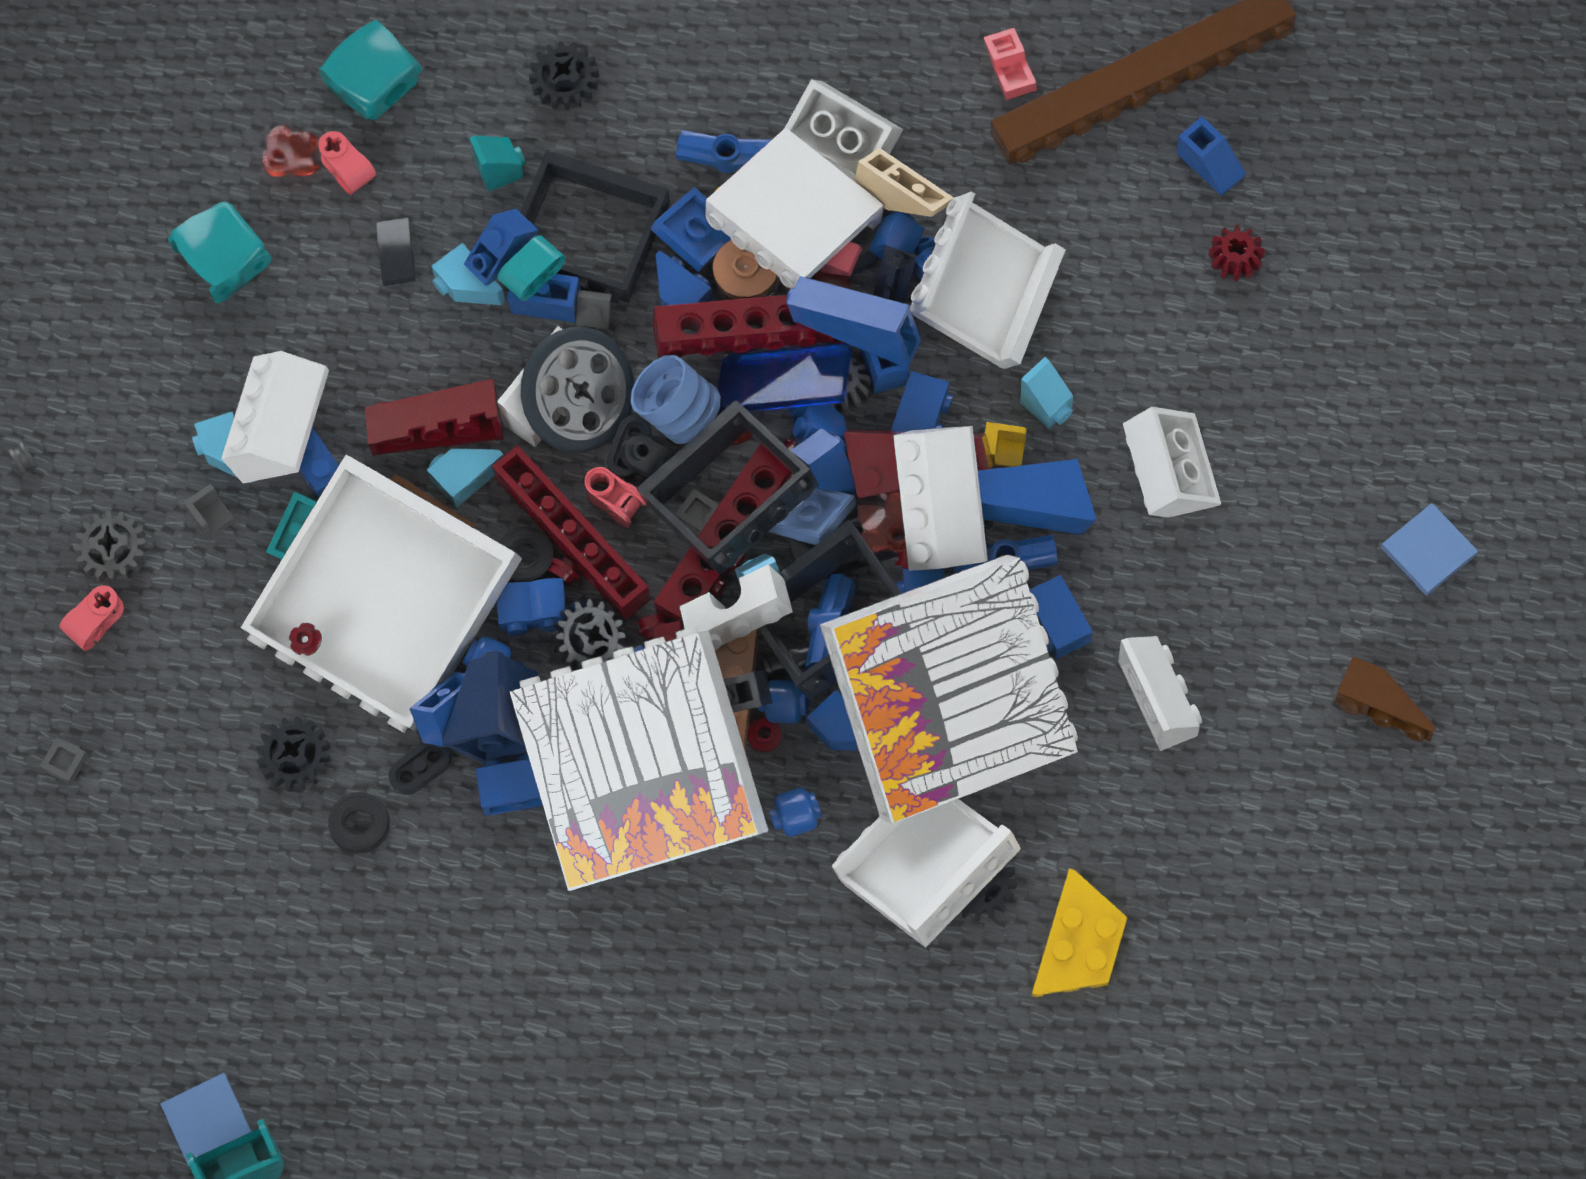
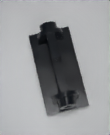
[873,245,917,304]

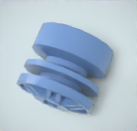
[631,355,721,444]

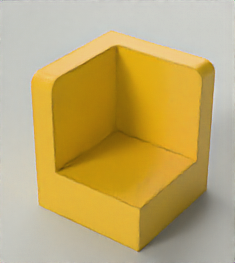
[985,422,1026,467]

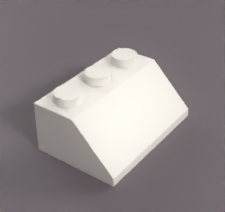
[784,79,903,181]
[497,326,595,447]
[1123,407,1221,517]
[1118,636,1202,751]

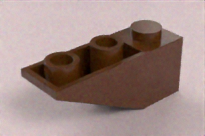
[1335,656,1436,742]

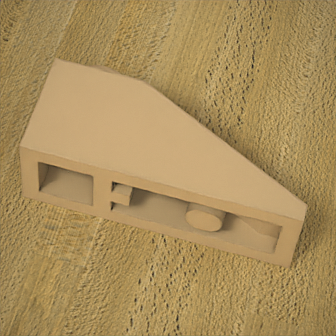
[854,148,954,217]

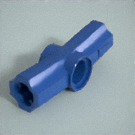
[676,130,771,173]
[954,535,1058,574]
[805,574,856,669]

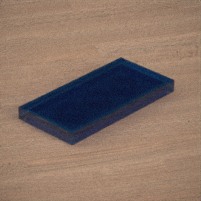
[717,343,852,415]

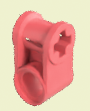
[318,131,377,195]
[585,467,646,528]
[59,585,124,651]

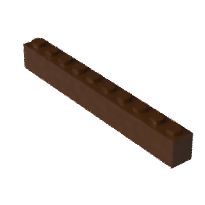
[991,0,1296,165]

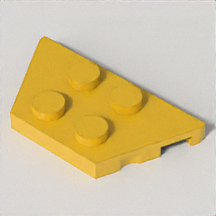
[1032,868,1127,997]

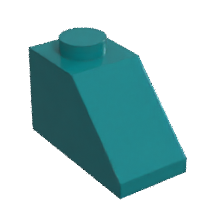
[469,135,526,192]

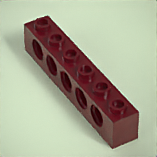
[652,289,851,358]
[654,444,794,622]
[492,445,651,621]

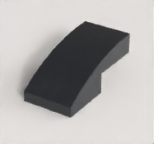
[376,218,416,286]

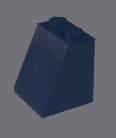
[443,651,538,763]

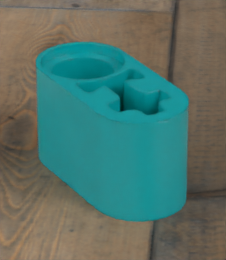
[498,235,566,301]

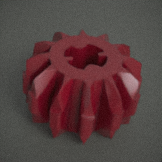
[1208,224,1265,283]

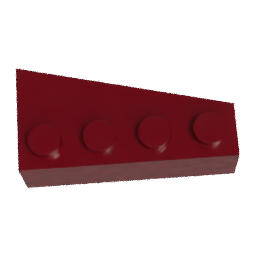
[365,379,504,456]
[844,429,993,498]

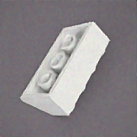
[221,351,329,483]
[893,426,988,571]

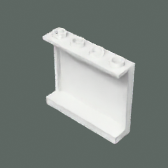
[705,128,883,289]
[910,192,1065,369]
[832,799,1021,948]

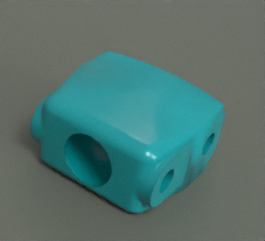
[318,20,423,120]
[168,201,272,303]
[185,1119,286,1179]

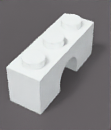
[680,564,792,650]

